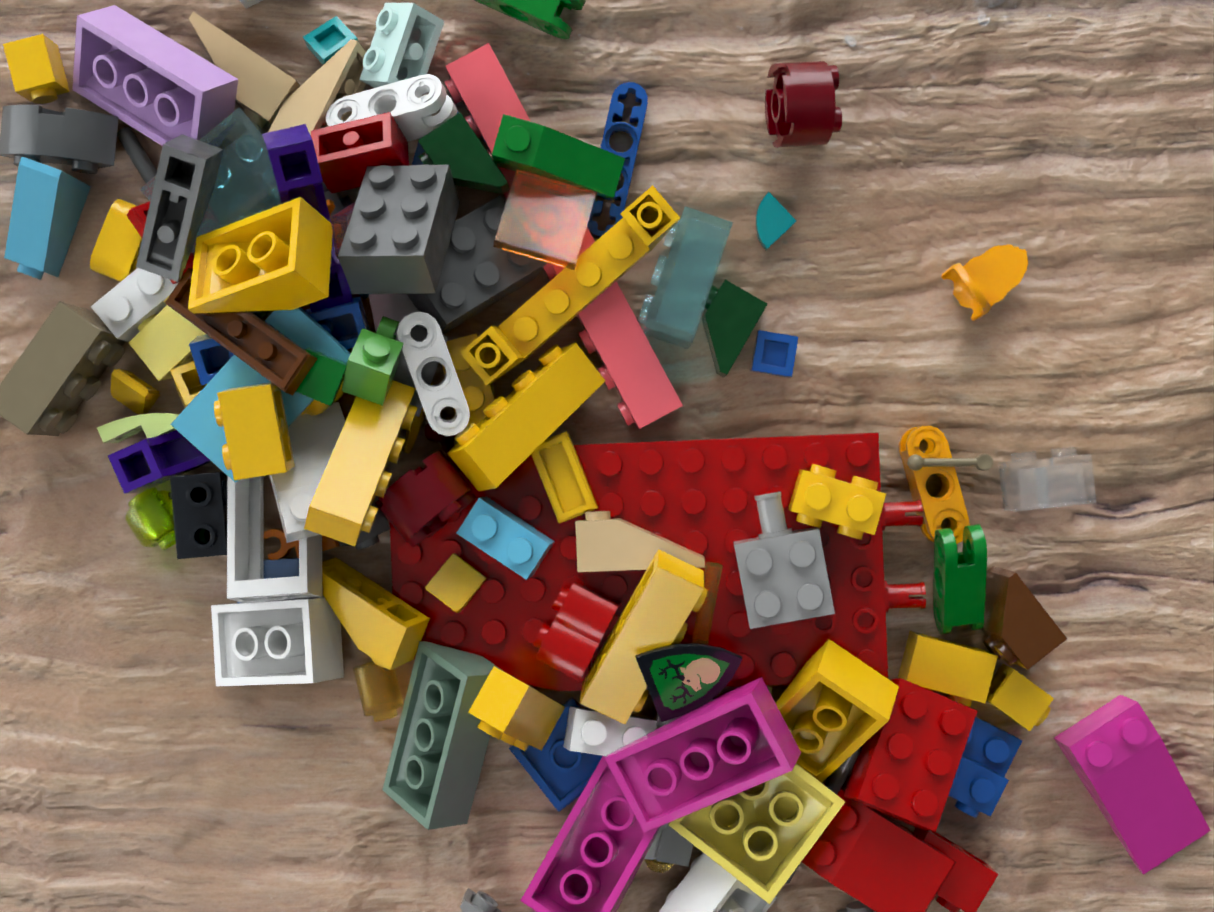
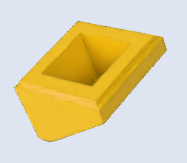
[110,369,161,415]
[425,553,486,613]

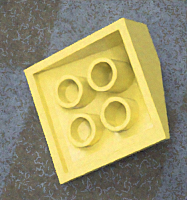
[668,764,845,904]

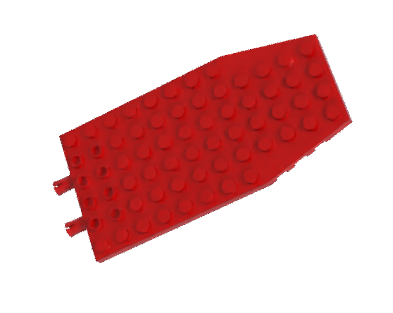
[390,433,926,691]

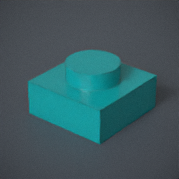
[303,16,359,65]

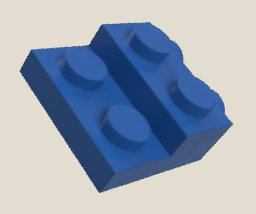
[948,717,1023,818]

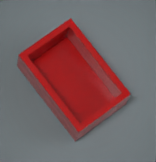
[843,678,977,832]

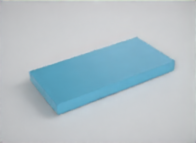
[171,307,351,483]

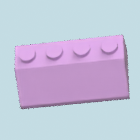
[72,5,238,146]

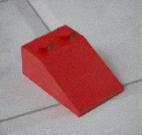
[801,789,956,912]

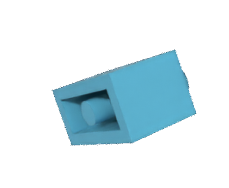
[456,496,555,580]

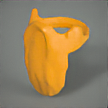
[941,244,1028,321]

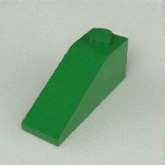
[492,114,625,200]

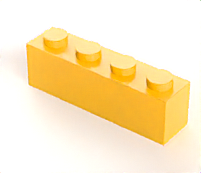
[447,343,605,491]
[304,380,418,547]
[580,549,708,724]

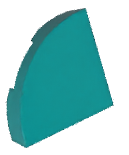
[756,192,796,250]

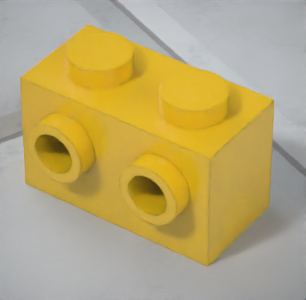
[788,464,886,540]

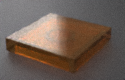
[493,169,597,270]

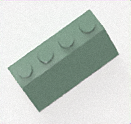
[382,641,506,830]

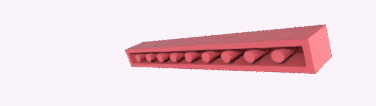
[444,43,683,430]

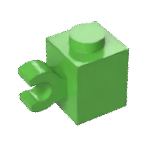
[341,316,404,406]

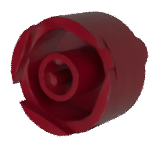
[765,61,842,148]
[375,450,477,548]

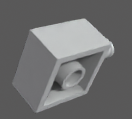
[734,491,835,629]

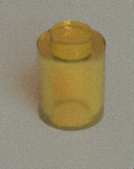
[353,661,404,722]

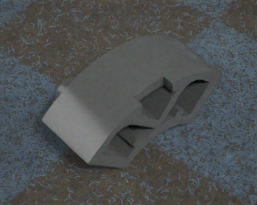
[0,105,119,174]

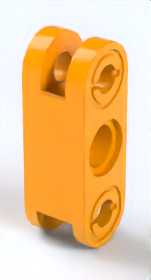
[899,426,970,544]

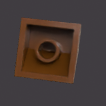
[981,566,1067,670]

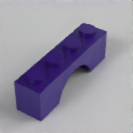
[262,124,353,312]
[108,430,212,494]

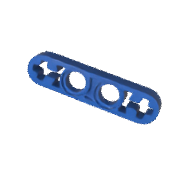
[586,82,648,239]

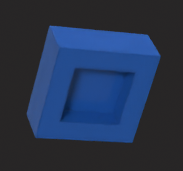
[750,330,798,378]

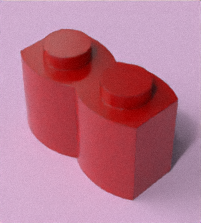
[533,582,620,682]

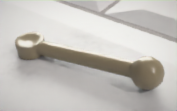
[907,454,993,471]

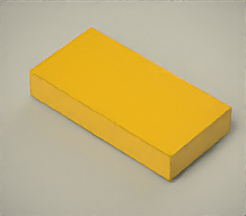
[531,431,598,524]

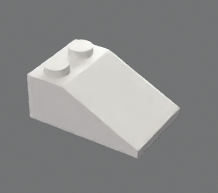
[269,402,345,543]
[211,597,344,686]

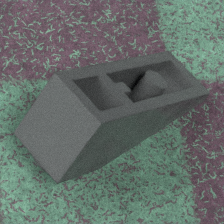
[136,134,224,282]

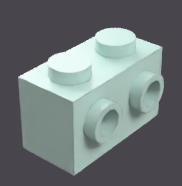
[359,3,445,88]

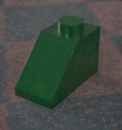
[418,112,510,194]
[700,279,768,378]

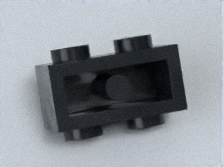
[170,472,228,559]

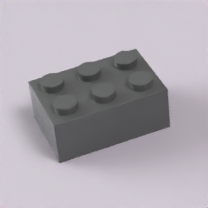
[338,164,460,294]
[407,195,547,335]

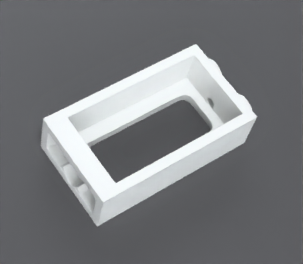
[227,476,323,603]

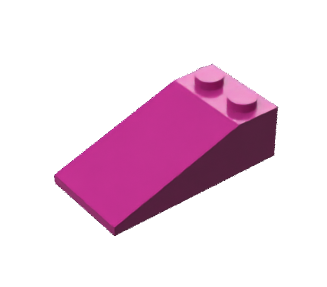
[605,677,801,833]
[1054,694,1211,875]
[520,756,661,912]

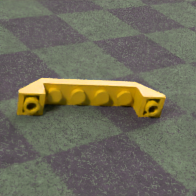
[460,185,681,385]

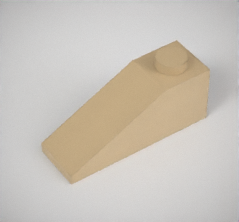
[189,12,300,129]
[268,39,366,135]
[575,511,705,572]

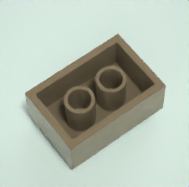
[0,301,126,436]

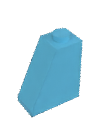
[4,157,91,280]

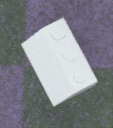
[659,853,777,912]

